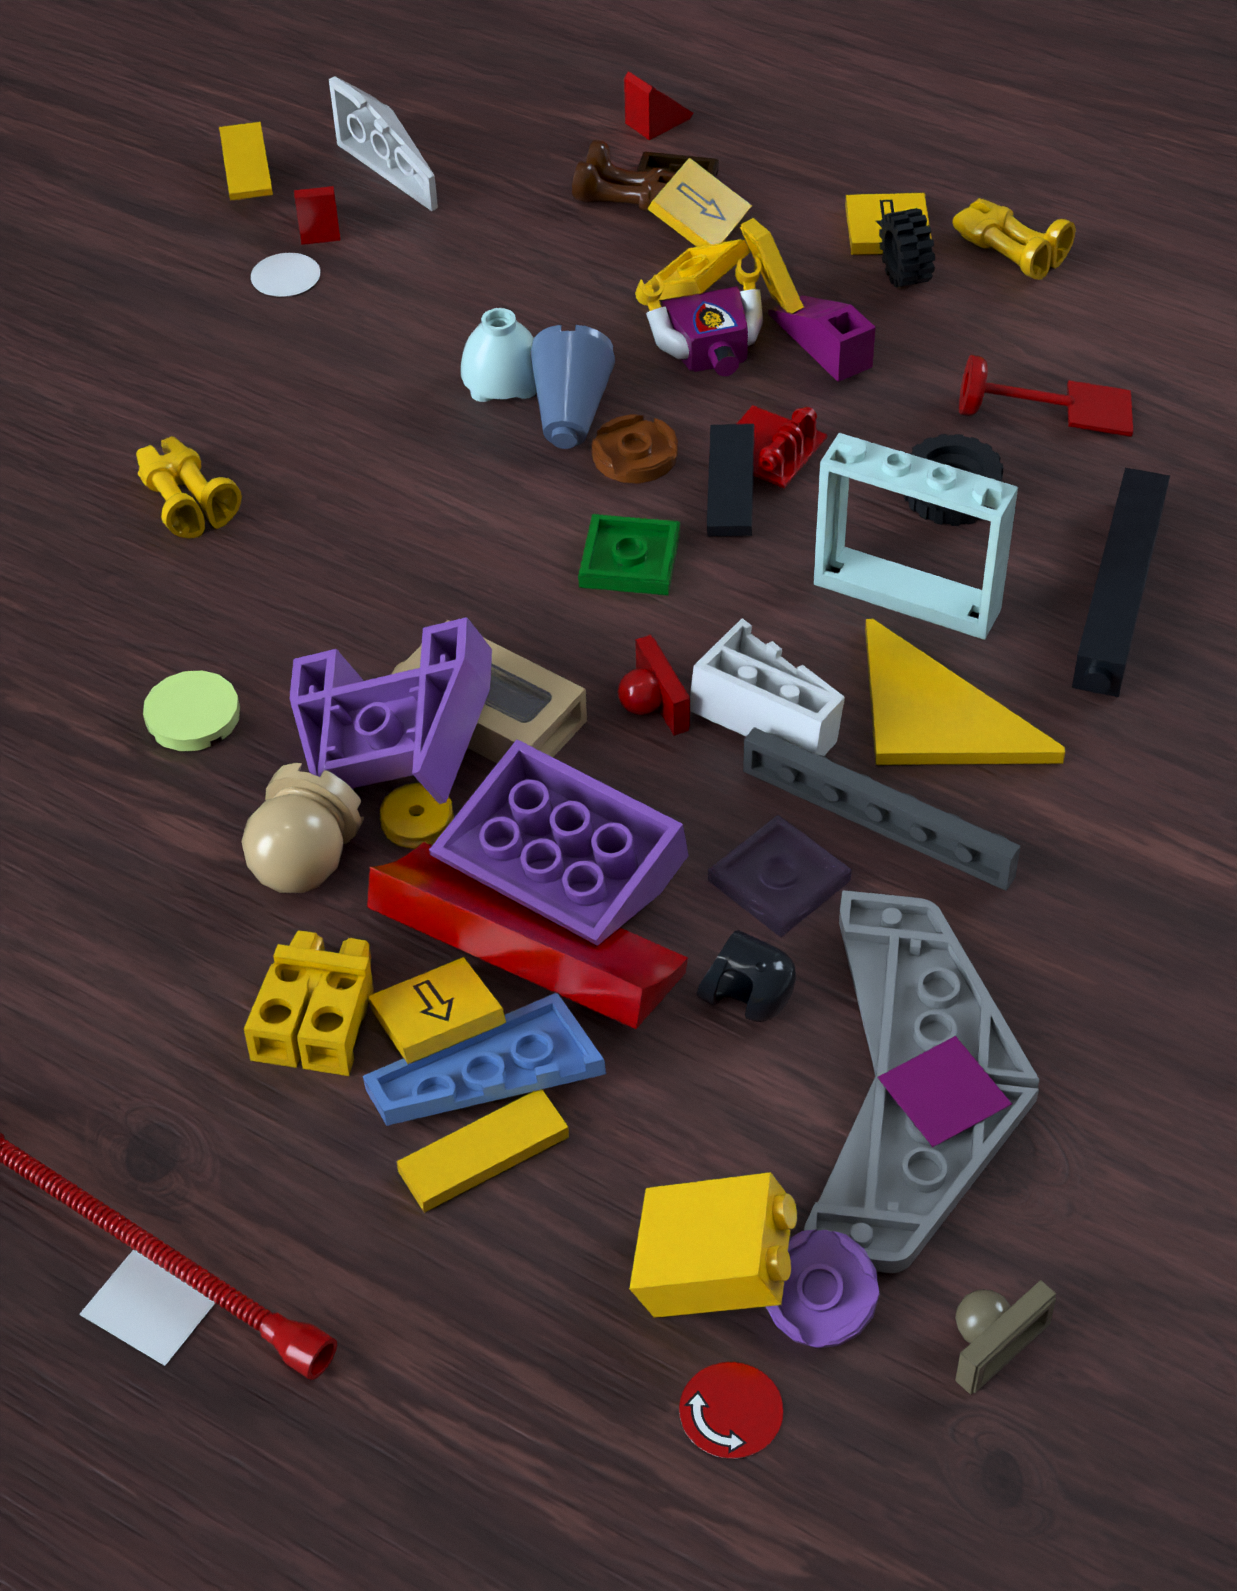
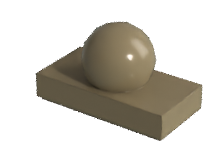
[955,1280,1056,1395]

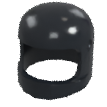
[696,930,796,1022]

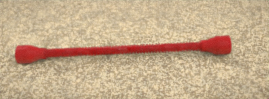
[0,1132,338,1380]

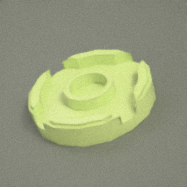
[143,670,240,751]

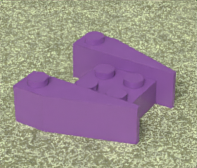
[289,617,492,804]

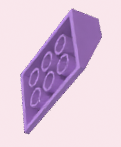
[429,739,689,946]

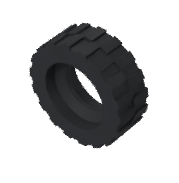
[903,434,1004,526]

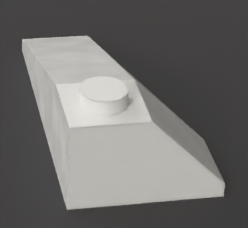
[329,76,438,211]

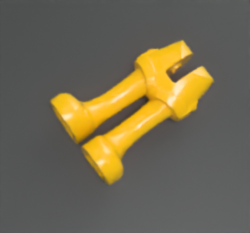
[953,198,1076,280]
[136,436,242,538]

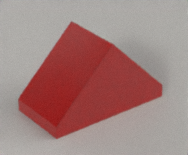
[624,71,694,140]
[294,186,341,245]

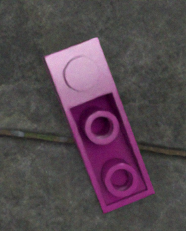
[768,295,876,382]

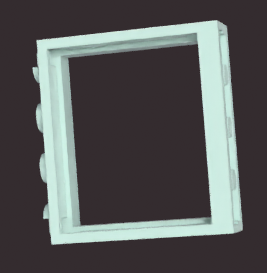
[814,433,1018,640]

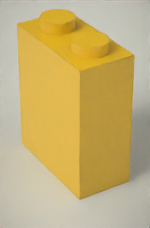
[629,1172,797,1318]

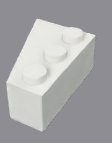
[690,618,845,756]

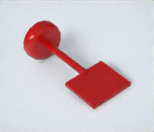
[959,355,1133,437]

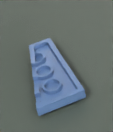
[363,993,606,1126]

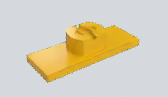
[219,122,273,201]

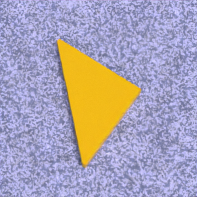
[865,619,1065,765]

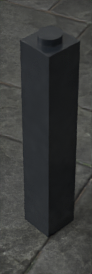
[1072,467,1170,697]

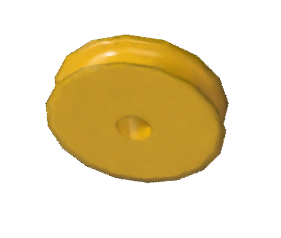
[380,783,454,849]

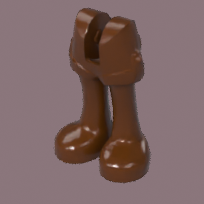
[572,139,675,212]

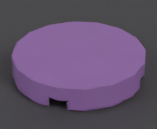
[765,1229,880,1348]

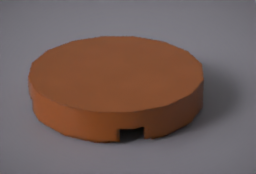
[592,414,678,484]

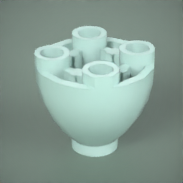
[461,308,537,402]

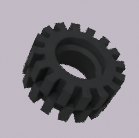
[879,208,935,288]

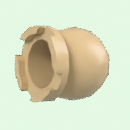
[241,763,364,893]

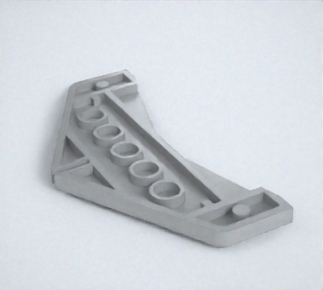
[804,890,1040,1273]

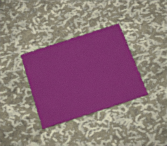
[877,1036,1012,1147]

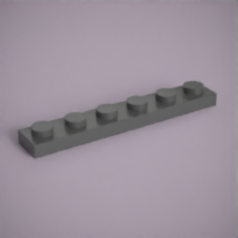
[743,727,1021,891]

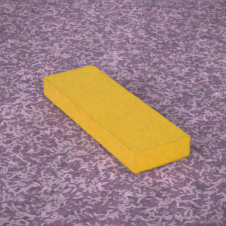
[396,1089,569,1213]

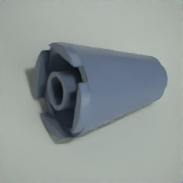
[530,325,615,449]

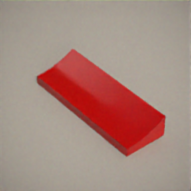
[367,842,688,1029]

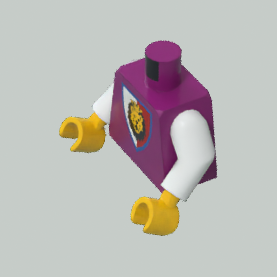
[635,257,763,376]

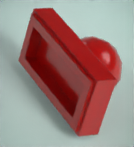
[617,635,690,736]

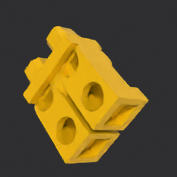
[244,930,374,1076]

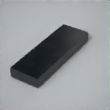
[707,424,755,537]

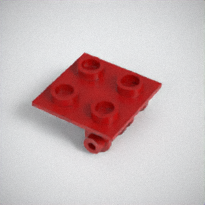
[736,405,827,488]

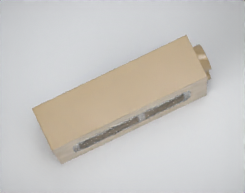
[392,620,587,763]

